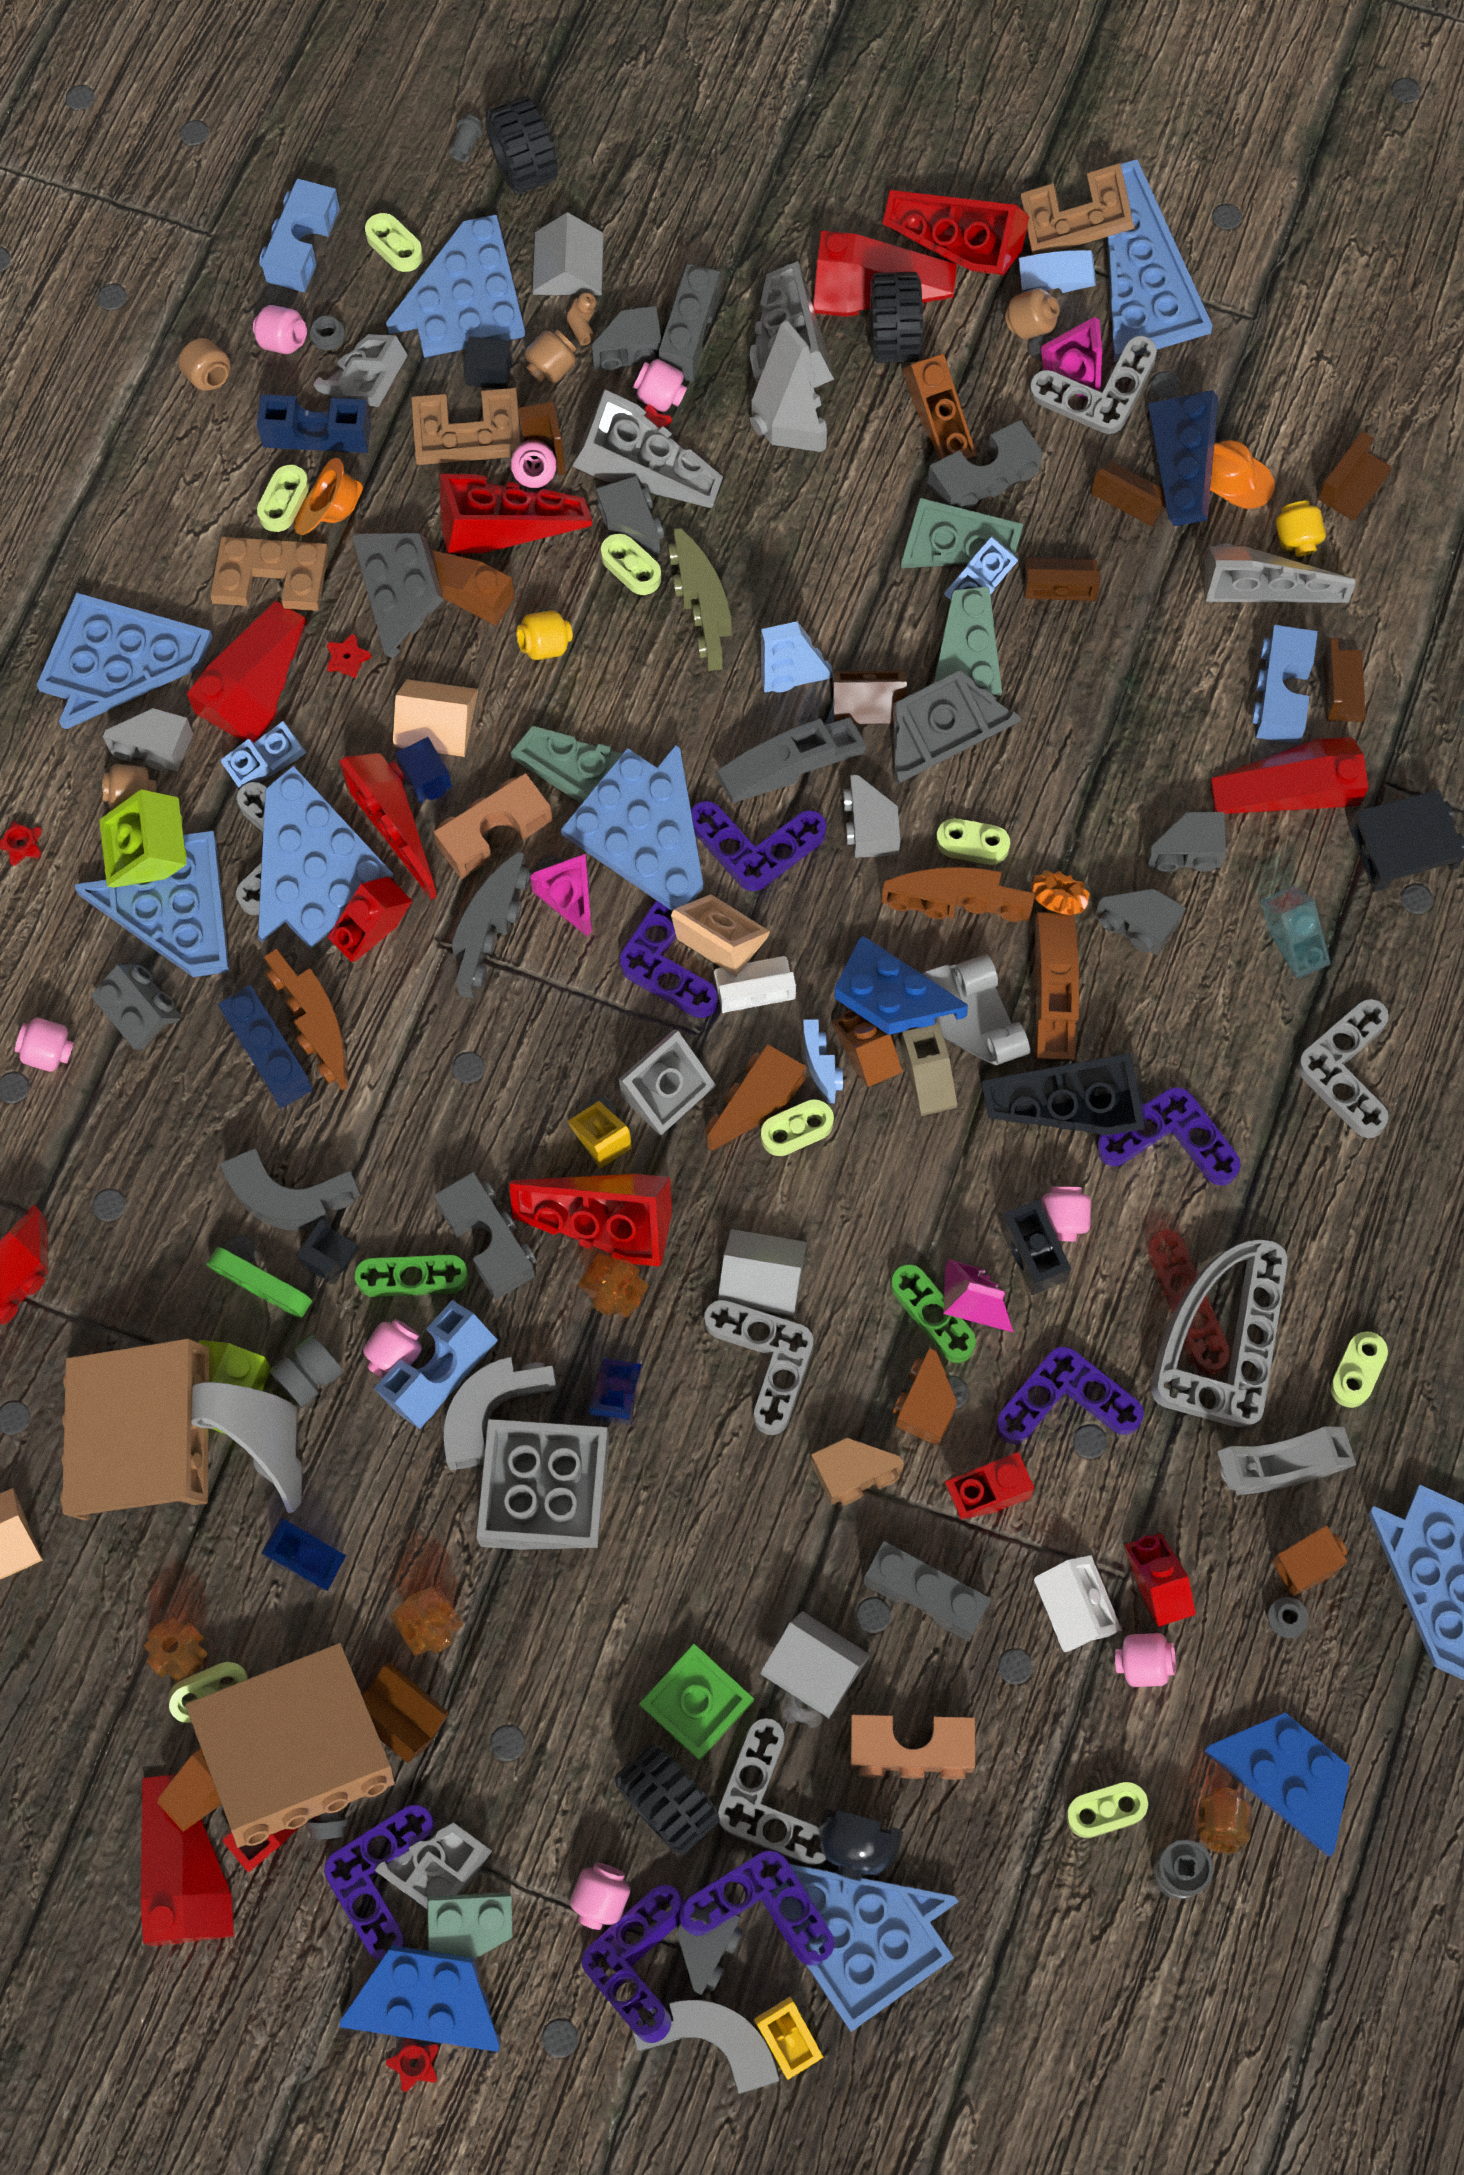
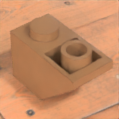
[811,1438,904,1506]

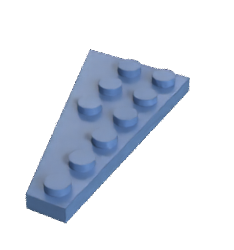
[1107,159,1213,362]

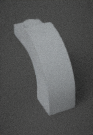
[444,1357,557,1471]
[1217,1426,1356,1495]
[633,2000,779,2094]

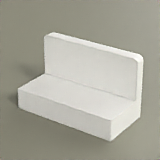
[714,956,796,1013]
[1034,1556,1122,1652]

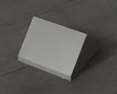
[533,212,604,295]
[619,1029,716,1135]
[718,1229,807,1317]
[760,1611,870,1718]

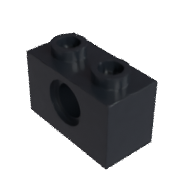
[1000,1199,1071,1295]

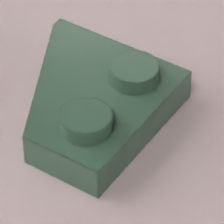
[427,1892,512,1959]

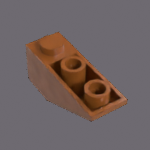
[902,353,977,460]
[705,1044,806,1151]

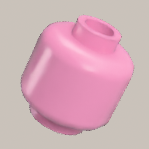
[253,305,307,354]
[633,359,687,412]
[511,440,557,488]
[14,1018,74,1072]
[1041,1187,1091,1242]
[363,1319,422,1378]
[1115,1633,1176,1687]
[570,1863,630,1930]

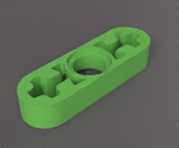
[206,1247,312,1318]
[355,1255,469,1297]
[891,1265,976,1363]

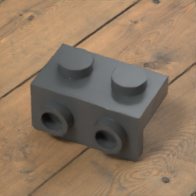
[91,964,182,1050]

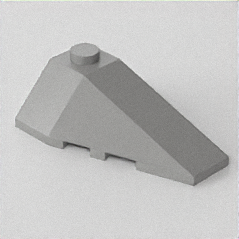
[749,261,834,388]
[750,320,827,452]
[572,390,723,508]
[1204,543,1355,603]

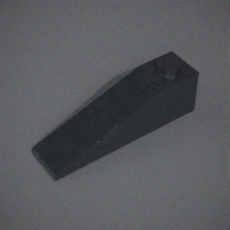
[982,1052,1146,1135]

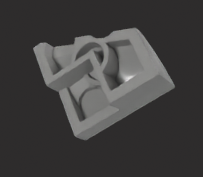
[313,334,408,407]
[375,1823,492,1909]

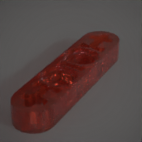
[1147,1230,1230,1375]

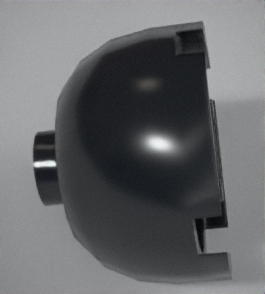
[819,1808,904,1882]

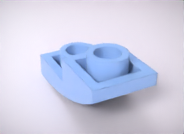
[1019,250,1096,293]
[944,535,1019,600]
[220,721,307,788]
[803,1019,843,1103]

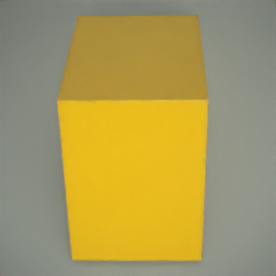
[568,1101,632,1169]
[754,1997,823,2080]

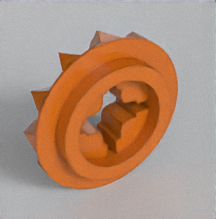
[1031,870,1090,915]

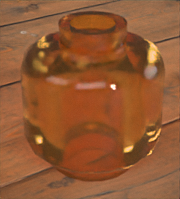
[1197,1788,1252,1854]

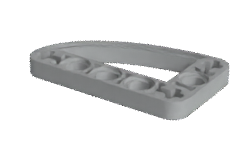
[1151,1240,1287,1428]

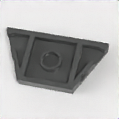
[352,533,444,658]
[893,670,1022,784]

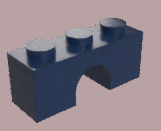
[257,394,371,453]
[218,985,313,1109]

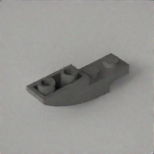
[716,718,867,803]
[451,852,531,999]

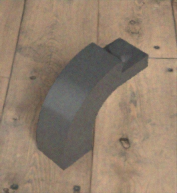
[220,1148,361,1231]

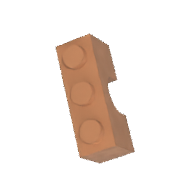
[434,773,553,880]
[850,1715,975,1780]

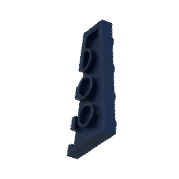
[1148,390,1218,526]

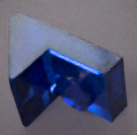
[590,1358,642,1425]
[261,1518,347,1591]

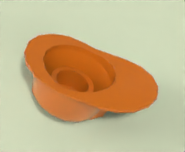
[1210,440,1275,509]
[294,458,363,535]

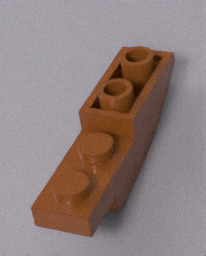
[881,867,1035,922]
[1034,912,1079,1062]
[264,949,348,1091]

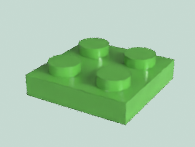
[639,1644,754,1761]

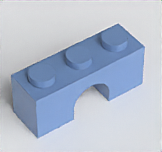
[259,179,340,293]
[1251,625,1318,744]
[374,1300,498,1429]

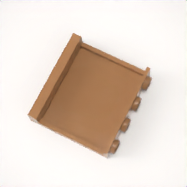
[60,1339,209,1521]
[185,1643,395,1848]

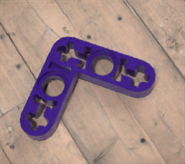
[691,801,826,891]
[620,900,717,1018]
[1097,1088,1241,1185]
[996,1347,1144,1444]
[324,1805,434,1961]
[680,1851,834,1966]
[582,1885,685,2043]

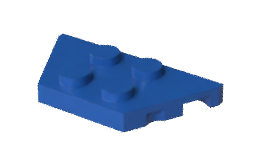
[835,936,968,1035]
[1204,1713,1350,1857]
[339,1945,501,2052]

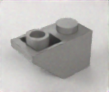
[103,708,193,772]
[843,775,900,858]

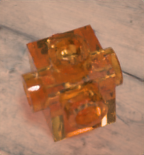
[577,1253,649,1318]
[390,1585,464,1656]
[143,1617,208,1682]

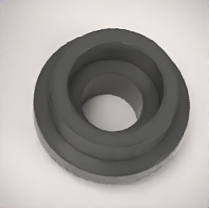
[310,316,345,350]
[1267,1597,1309,1638]
[306,1811,348,1839]

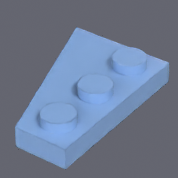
[761,621,833,693]

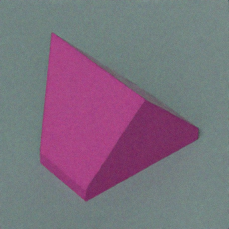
[1041,317,1102,401]
[530,854,592,936]
[943,1259,1014,1333]

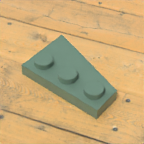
[901,498,1023,568]
[934,587,1002,697]
[511,726,643,804]

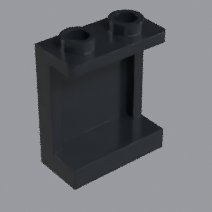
[1349,790,1464,892]

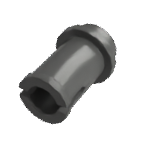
[449,115,483,162]

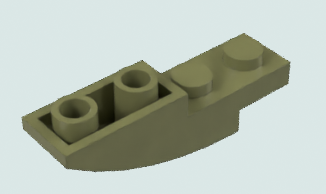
[668,528,732,671]

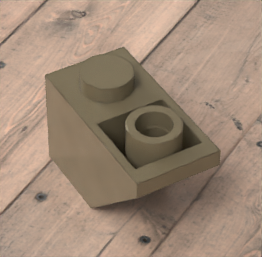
[900,1023,957,1117]

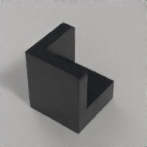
[463,337,513,389]
[296,1218,358,1285]

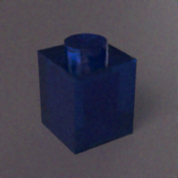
[396,737,452,803]

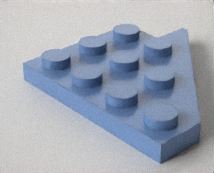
[386,215,526,357]
[37,593,213,729]
[561,746,703,911]
[258,766,394,949]
[75,831,230,977]
[1368,1485,1464,1680]
[770,1864,959,2032]

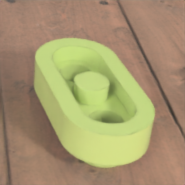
[365,213,423,272]
[257,465,309,532]
[601,534,661,595]
[936,818,1010,865]
[761,1100,834,1156]
[1330,1332,1388,1408]
[168,1662,247,1723]
[1066,1782,1148,1838]

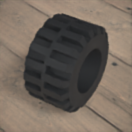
[486,96,558,194]
[870,272,923,363]
[614,1743,720,1855]

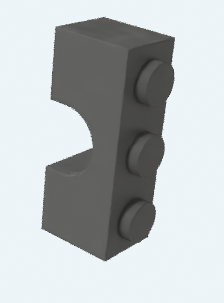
[659,264,721,382]
[928,420,1043,510]
[433,1172,537,1301]
[863,1541,991,1642]

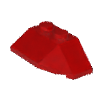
[0,1205,49,1325]

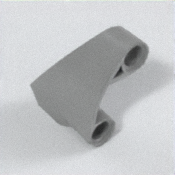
[921,954,1030,1065]
[191,1382,302,1513]

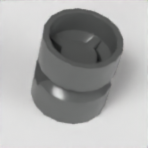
[268,1334,344,1408]
[1152,1840,1214,1900]

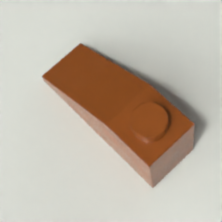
[430,550,515,626]

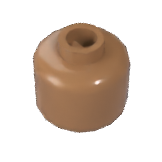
[1005,288,1059,339]
[525,330,577,383]
[178,338,231,391]
[102,764,156,811]

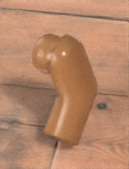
[567,292,597,345]

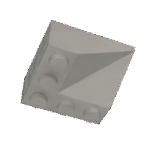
[477,1419,610,1550]

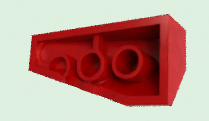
[883,190,1029,276]
[813,231,957,317]
[439,474,593,554]
[187,601,306,743]
[1210,737,1368,814]
[339,753,437,900]
[509,1174,672,1267]
[141,1774,235,1947]

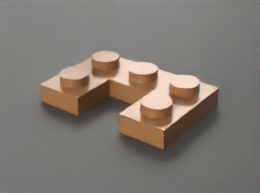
[1020,163,1135,255]
[411,388,521,465]
[210,537,329,611]

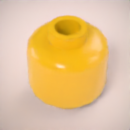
[1275,501,1326,557]
[516,610,573,660]

